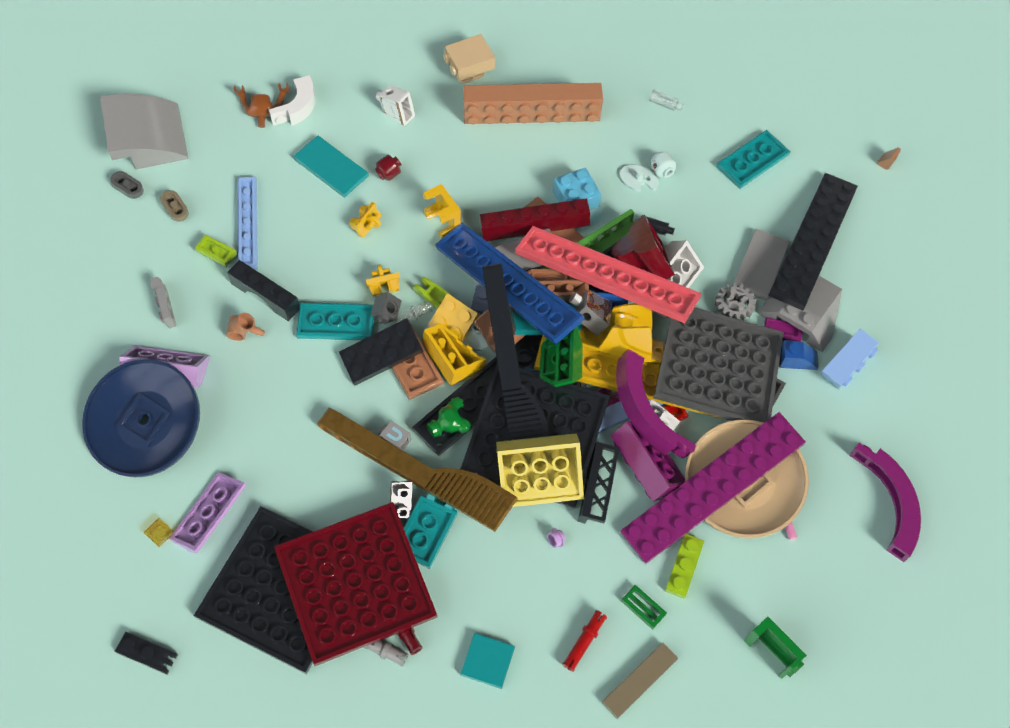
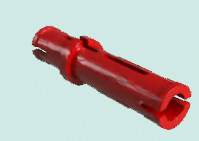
[562,610,607,672]

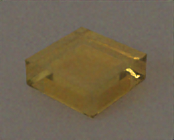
[143,518,174,547]

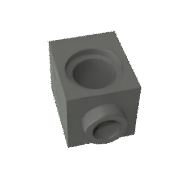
[371,292,402,324]

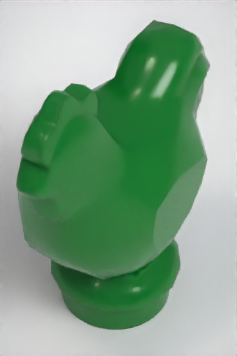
[427,397,471,438]

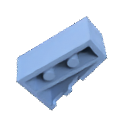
[821,328,879,389]

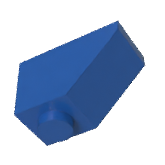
[779,341,818,370]

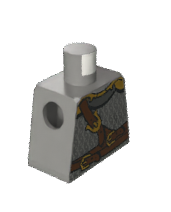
[569,290,612,336]

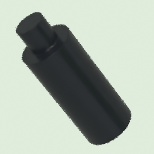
[641,215,675,236]

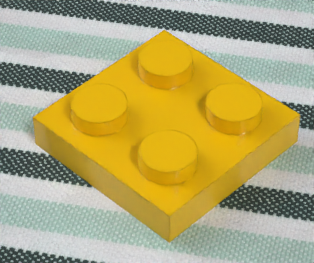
[428,293,480,342]

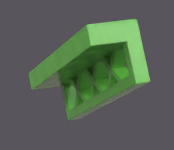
[577,209,635,254]

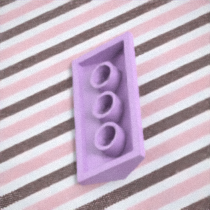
[169,472,246,553]

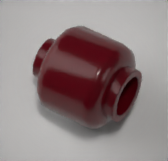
[375,154,402,181]

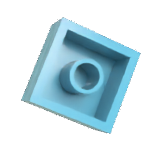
[553,167,601,210]

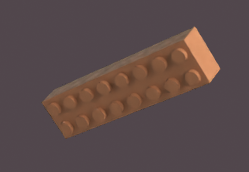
[464,83,603,125]

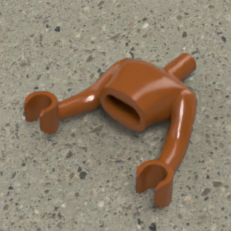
[234,83,290,128]

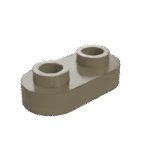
[160,190,189,222]

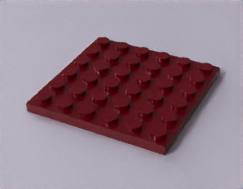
[274,502,438,666]

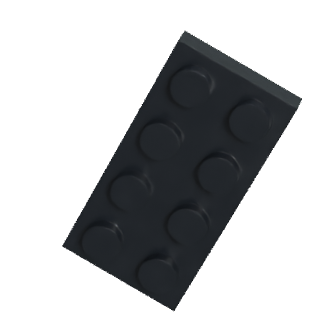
[339,318,424,386]

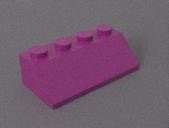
[611,421,685,501]

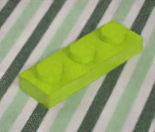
[665,534,704,599]

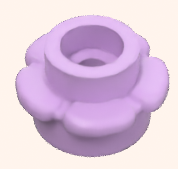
[547,528,565,548]

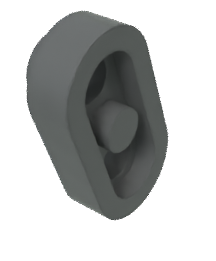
[110,171,144,199]

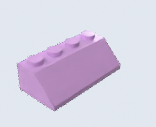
[120,345,209,389]

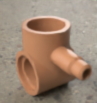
[226,313,265,341]

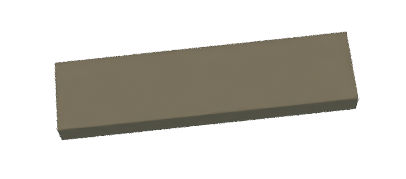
[602,643,678,719]

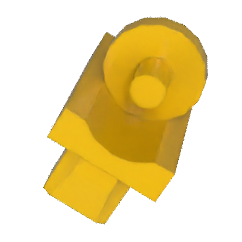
[349,202,381,238]
[366,264,400,297]

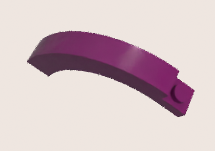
[616,349,696,459]
[849,443,921,562]

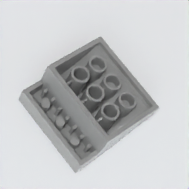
[100,94,189,170]

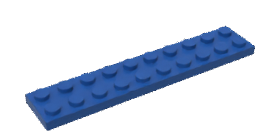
[435,222,584,345]

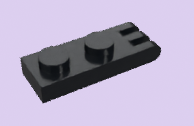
[114,631,178,675]

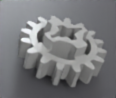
[715,283,756,321]

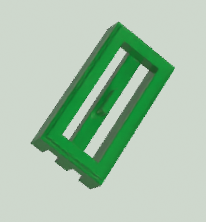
[621,585,667,630]

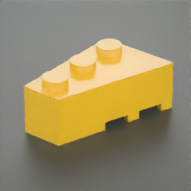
[422,323,486,386]

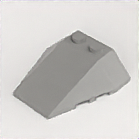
[758,276,842,352]

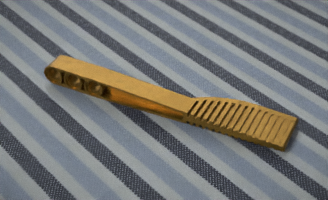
[317,408,518,532]

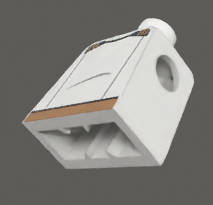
[376,85,415,126]

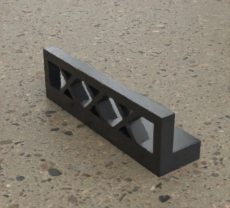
[577,442,620,524]

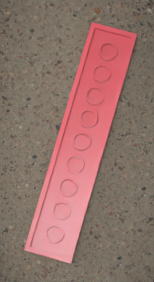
[515,226,701,323]

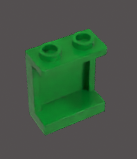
[744,616,807,679]

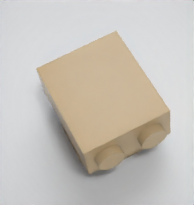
[443,34,495,83]

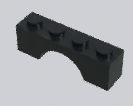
[227,260,300,322]

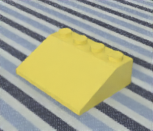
[496,433,584,507]

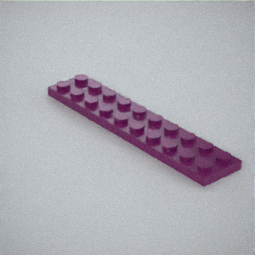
[620,412,806,565]

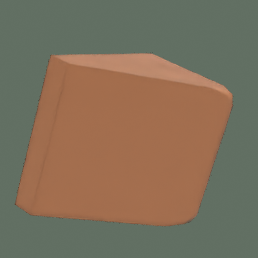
[877,147,901,170]

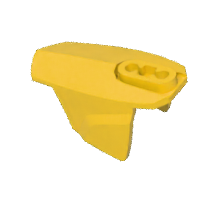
[579,303,665,363]

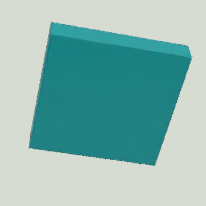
[460,633,515,689]

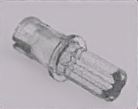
[396,300,433,323]

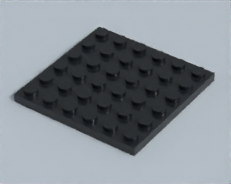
[460,364,610,509]
[193,506,313,675]

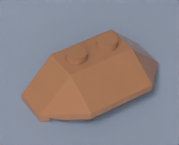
[527,269,589,304]

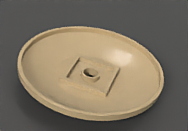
[685,420,809,539]

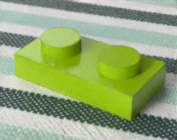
[195,234,237,267]

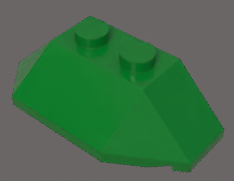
[540,326,583,387]

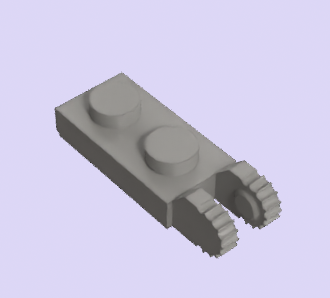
[150,277,176,328]

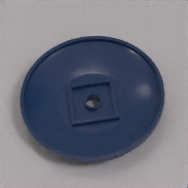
[82,359,200,478]

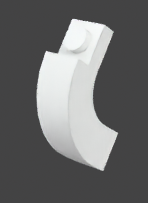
[269,75,315,126]

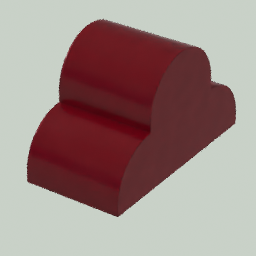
[612,215,675,279]

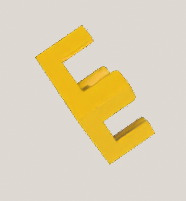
[423,184,461,238]

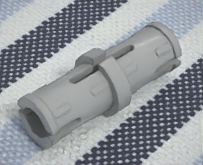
[364,641,409,667]

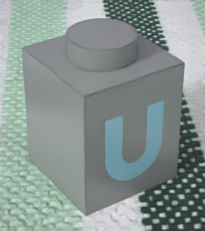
[379,421,411,451]

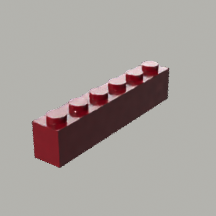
[480,198,590,241]

